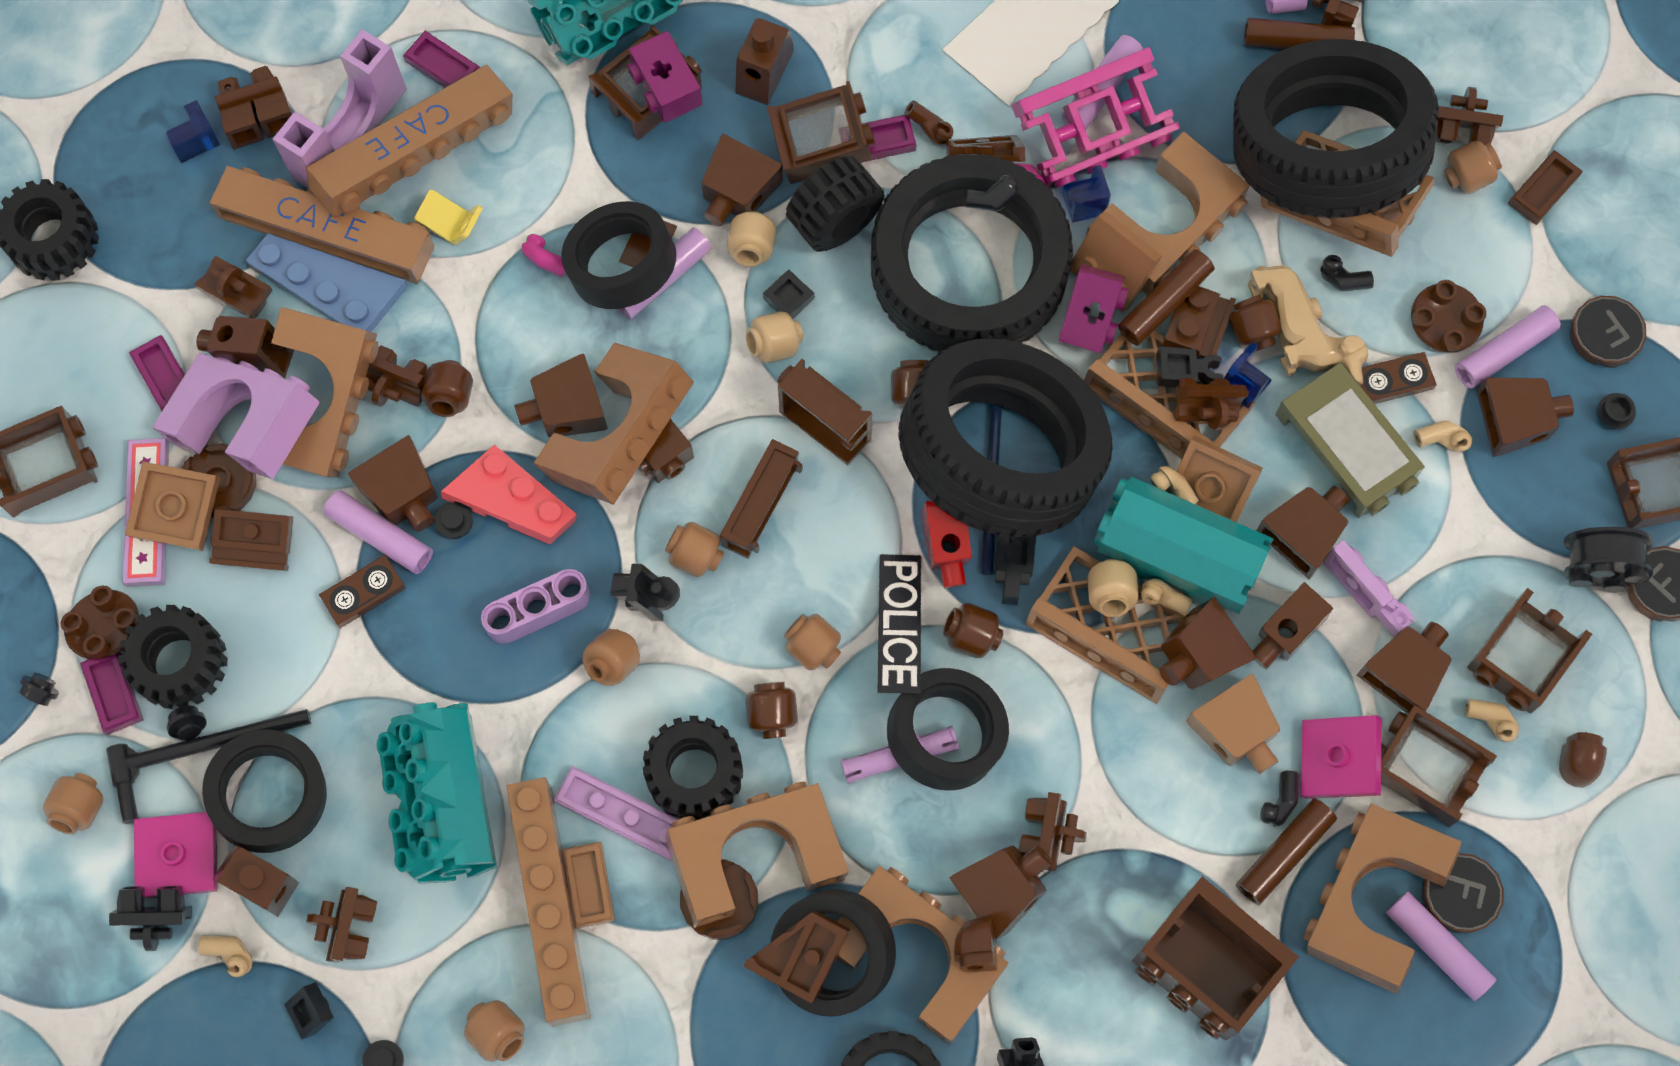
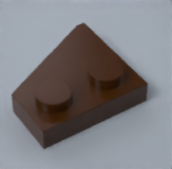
[945,135,1025,162]
[744,910,851,1004]

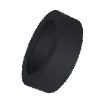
[561,201,677,309]
[887,668,1009,791]
[202,730,327,853]
[770,889,896,1017]

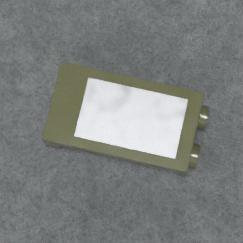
[1275,362,1425,518]

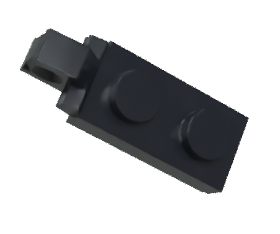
[994,535,1036,605]

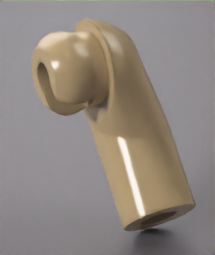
[1413,420,1472,452]
[1150,466,1199,504]
[1140,578,1194,616]
[1465,699,1519,742]
[199,935,252,978]

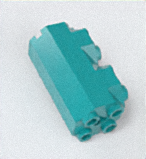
[528,0,683,66]
[1093,477,1273,614]
[376,702,497,884]

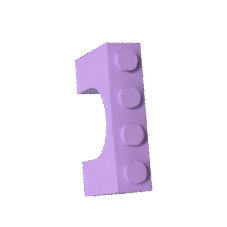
[272,29,407,189]
[152,353,320,479]

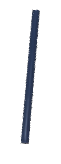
[981,403,1002,575]

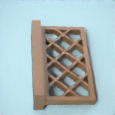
[1260,130,1434,257]
[1084,330,1256,459]
[1025,546,1185,704]

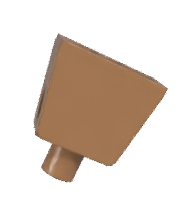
[1186,674,1280,775]

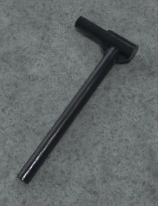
[106,709,311,824]

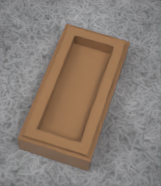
[562,842,615,929]

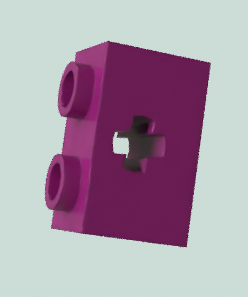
[627,31,703,123]
[1058,264,1129,353]

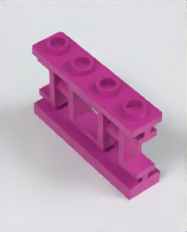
[1011,47,1180,188]

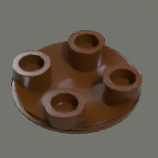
[1411,280,1486,353]
[60,585,139,659]

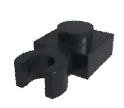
[1156,346,1223,388]

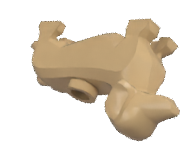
[1248,265,1368,385]

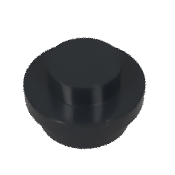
[1597,393,1636,430]
[434,502,473,540]
[19,673,59,706]
[166,705,207,740]
[362,1040,404,1066]

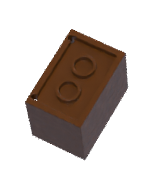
[1132,876,1299,1041]

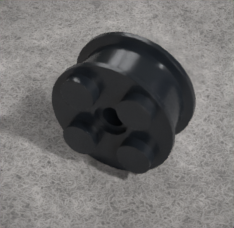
[1564,527,1653,593]

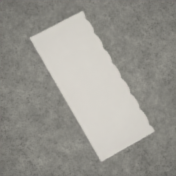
[942,0,1119,106]

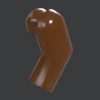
[904,100,954,144]

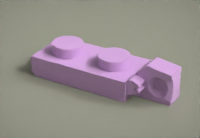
[1323,540,1415,637]

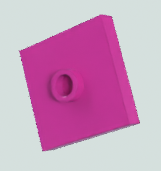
[1301,715,1382,799]
[134,812,218,899]

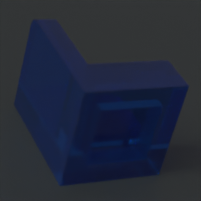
[166,100,220,163]
[1062,165,1111,223]
[1224,342,1272,409]

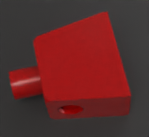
[921,501,972,589]

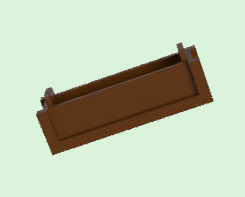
[720,439,803,559]

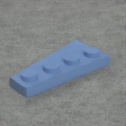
[246,233,408,332]

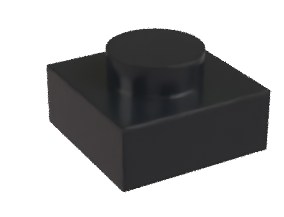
[763,270,815,319]
[284,982,334,1039]

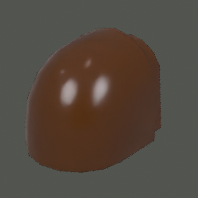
[1559,732,1607,788]
[954,916,997,972]

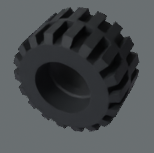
[785,156,885,252]
[0,179,99,281]
[118,604,228,709]
[642,716,743,820]

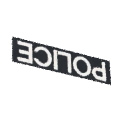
[877,554,921,694]

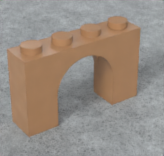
[1086,131,1250,295]
[271,307,379,477]
[534,343,694,505]
[665,782,849,928]
[1303,803,1462,995]
[836,866,1009,1045]

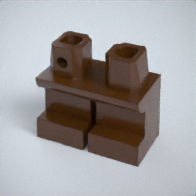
[215,66,293,150]

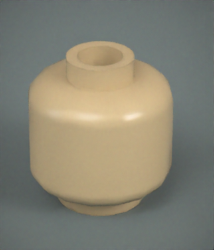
[726,211,776,267]
[746,311,803,363]
[1087,559,1138,617]

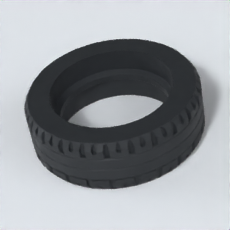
[1233,39,1439,218]
[871,154,1073,352]
[898,339,1113,537]

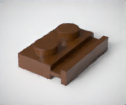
[1162,286,1236,358]
[209,509,293,571]

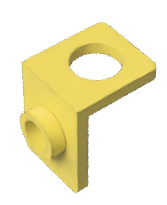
[414,190,483,245]

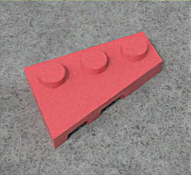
[441,444,577,545]

